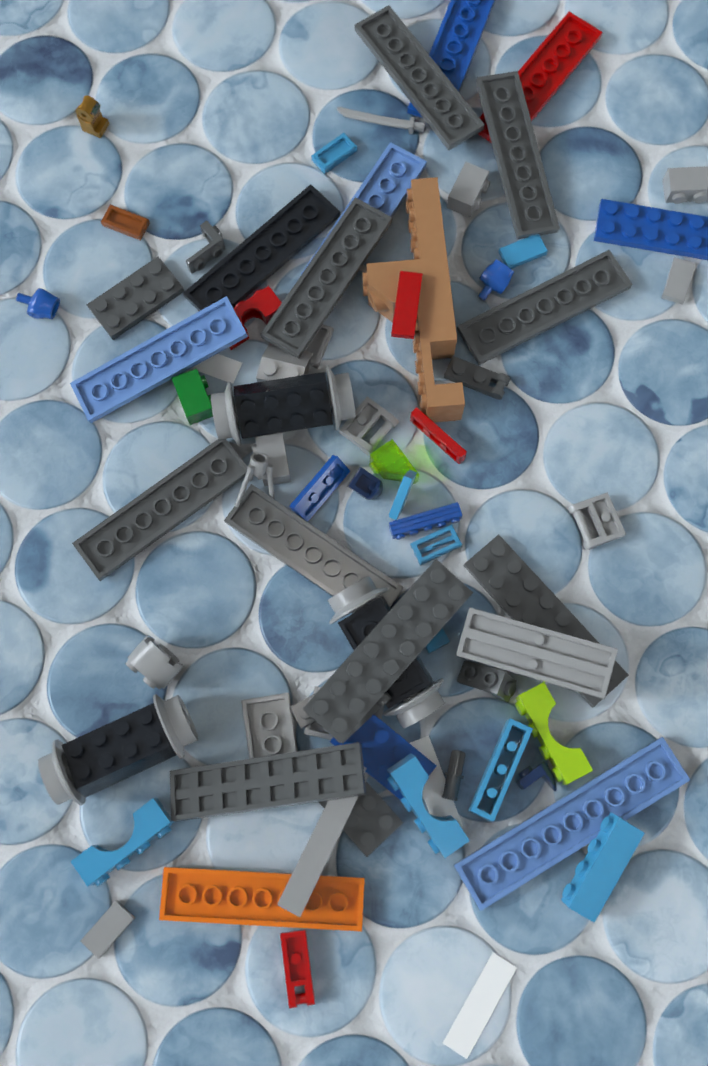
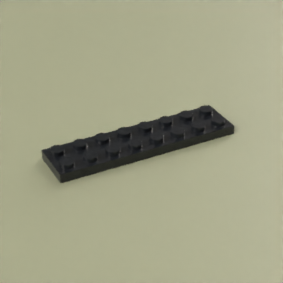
[183,184,340,311]

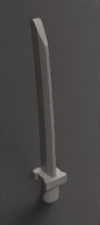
[337,107,425,134]

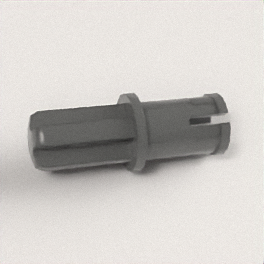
[442,750,466,801]

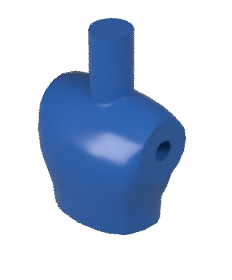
[478,259,514,301]
[16,288,60,319]

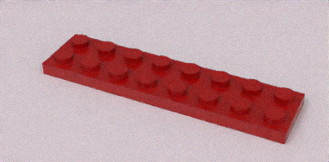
[478,11,603,143]

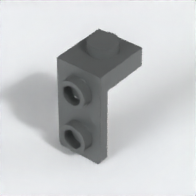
[186,220,225,274]
[457,660,517,703]

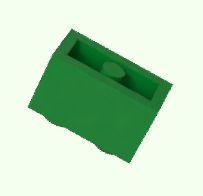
[172,369,213,425]

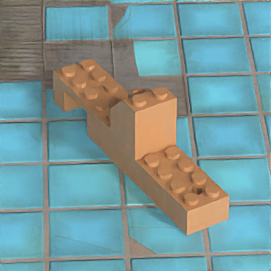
[362,177,465,423]

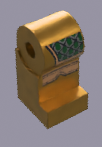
[75,95,110,138]

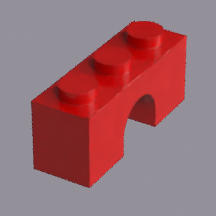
[229,286,282,351]

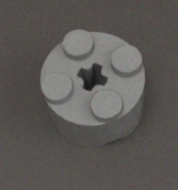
[125,635,184,689]

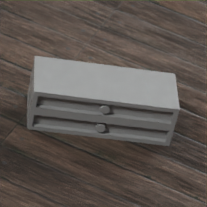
[456,607,618,699]

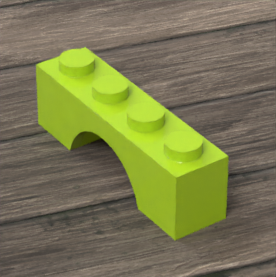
[515,682,593,785]

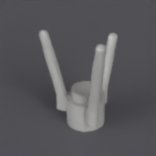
[235,453,275,507]

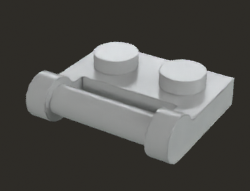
[339,397,399,457]
[568,492,626,550]

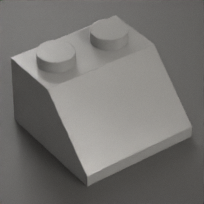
[256,343,313,382]

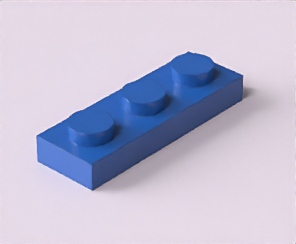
[289,455,351,522]

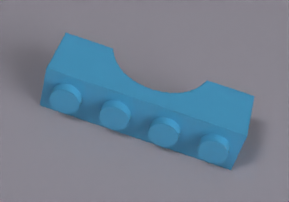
[387,753,470,858]
[70,798,174,887]

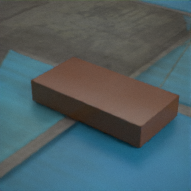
[101,204,150,241]

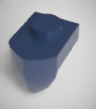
[347,467,383,500]
[515,761,557,792]

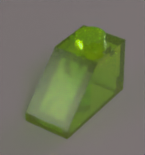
[369,439,420,484]

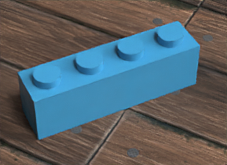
[468,718,533,822]
[561,812,645,923]

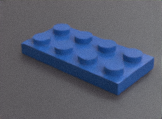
[330,715,436,799]

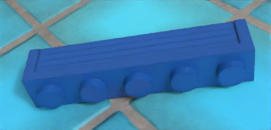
[389,502,463,540]

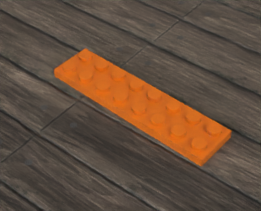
[159,867,365,931]

